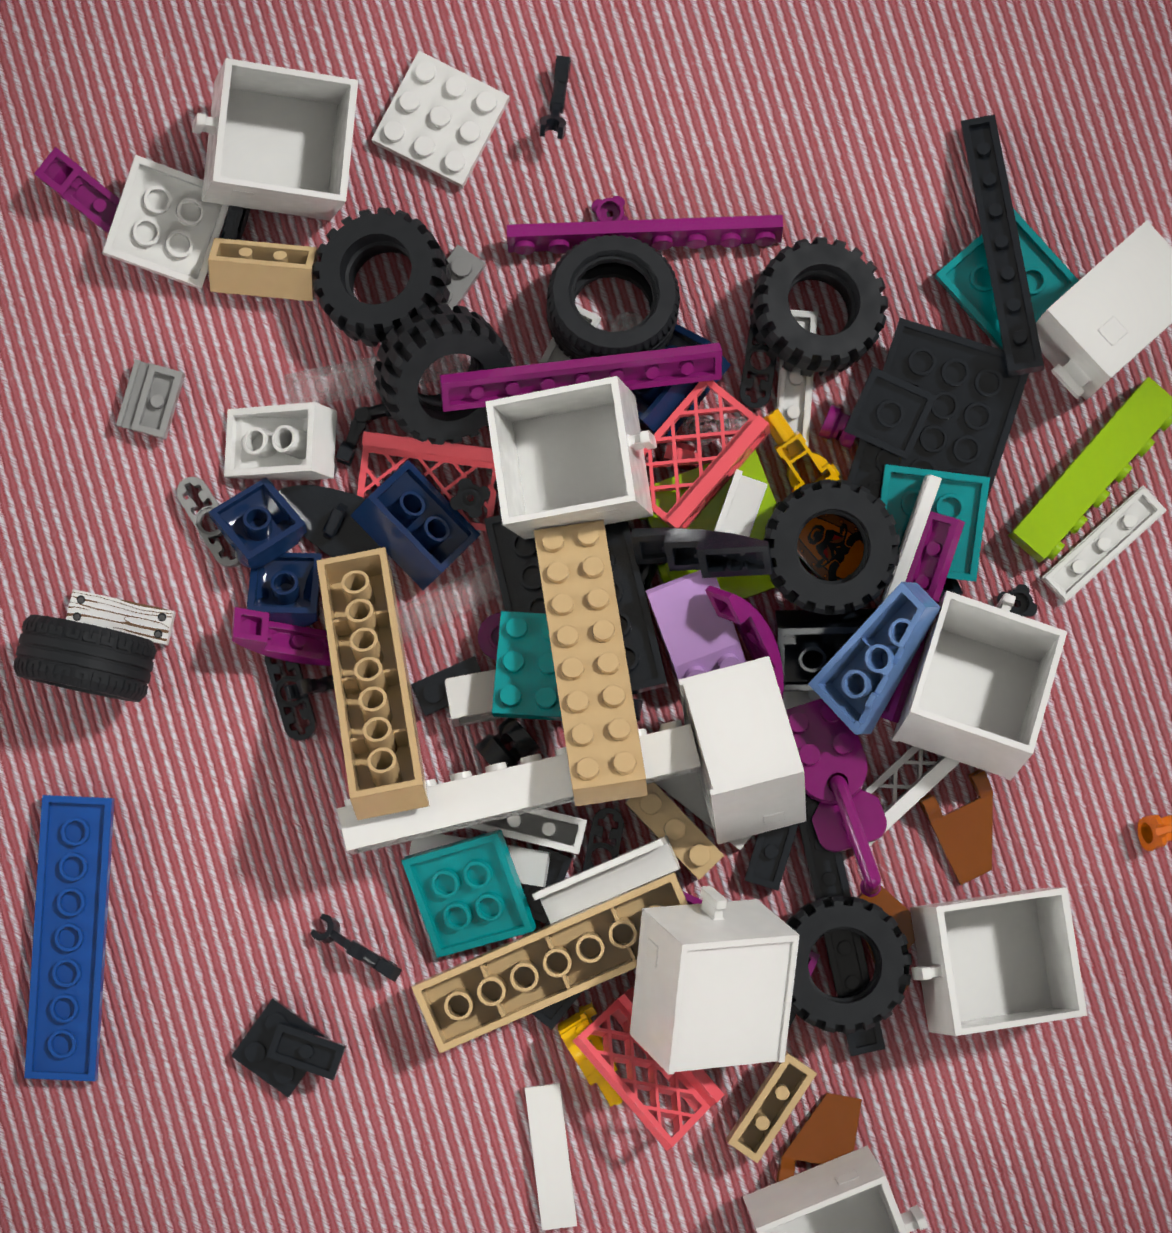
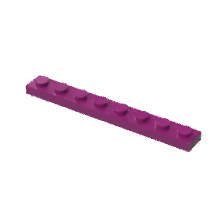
[507,215,783,255]
[440,343,722,412]

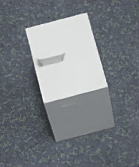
[192,58,358,221]
[1036,220,1172,400]
[485,376,657,539]
[892,591,1067,781]
[678,656,806,844]
[630,886,800,1075]
[910,887,1087,1036]
[743,1145,928,1233]

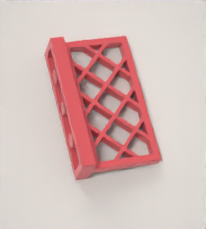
[644,380,770,529]
[357,431,497,531]
[573,987,725,1151]

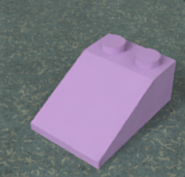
[646,570,746,682]

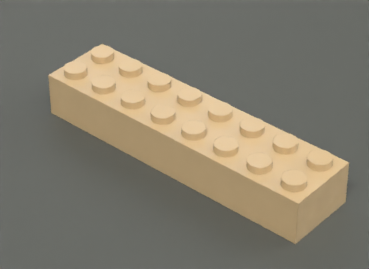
[534,520,648,807]
[316,547,429,820]
[411,872,688,1053]

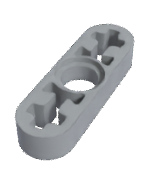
[177,477,241,568]

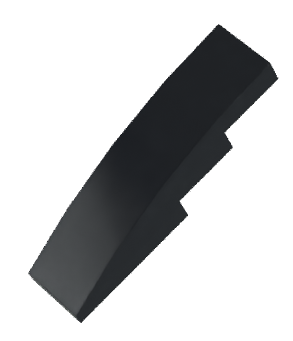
[631,528,773,578]

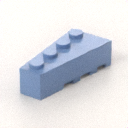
[808,582,941,735]

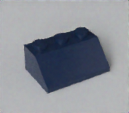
[631,323,731,444]
[350,460,481,590]

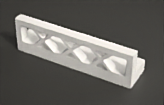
[864,746,960,846]

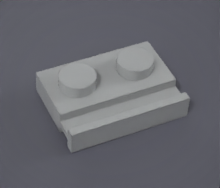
[116,359,185,440]

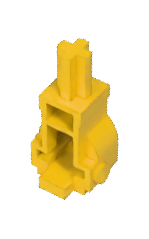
[763,408,841,492]
[557,1002,623,1107]

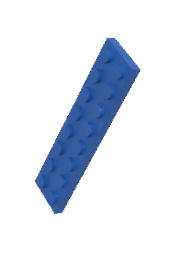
[24,795,115,1082]

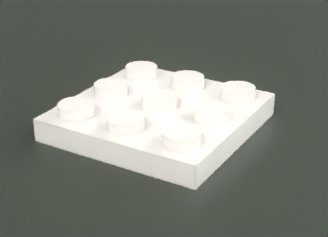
[371,51,510,188]
[102,155,229,289]

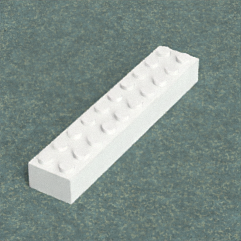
[337,720,701,855]

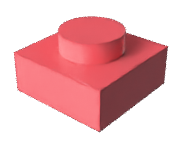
[663,442,698,471]

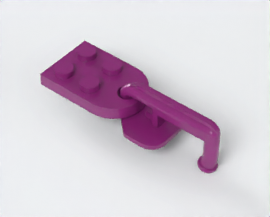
[786,699,887,897]

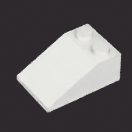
[224,402,337,481]

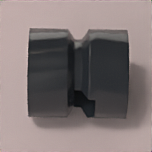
[474,718,541,768]

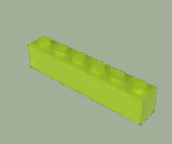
[1008,376,1172,563]

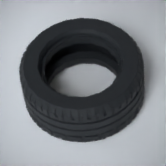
[546,235,680,360]
[13,615,156,702]

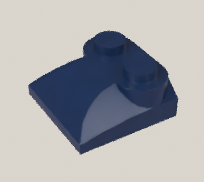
[208,477,307,568]
[247,553,322,627]

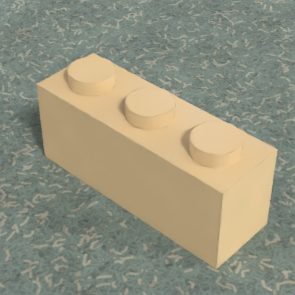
[208,238,318,301]
[625,782,724,880]
[726,1051,817,1164]

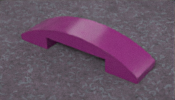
[34,147,120,234]
[705,586,784,699]
[231,607,331,666]

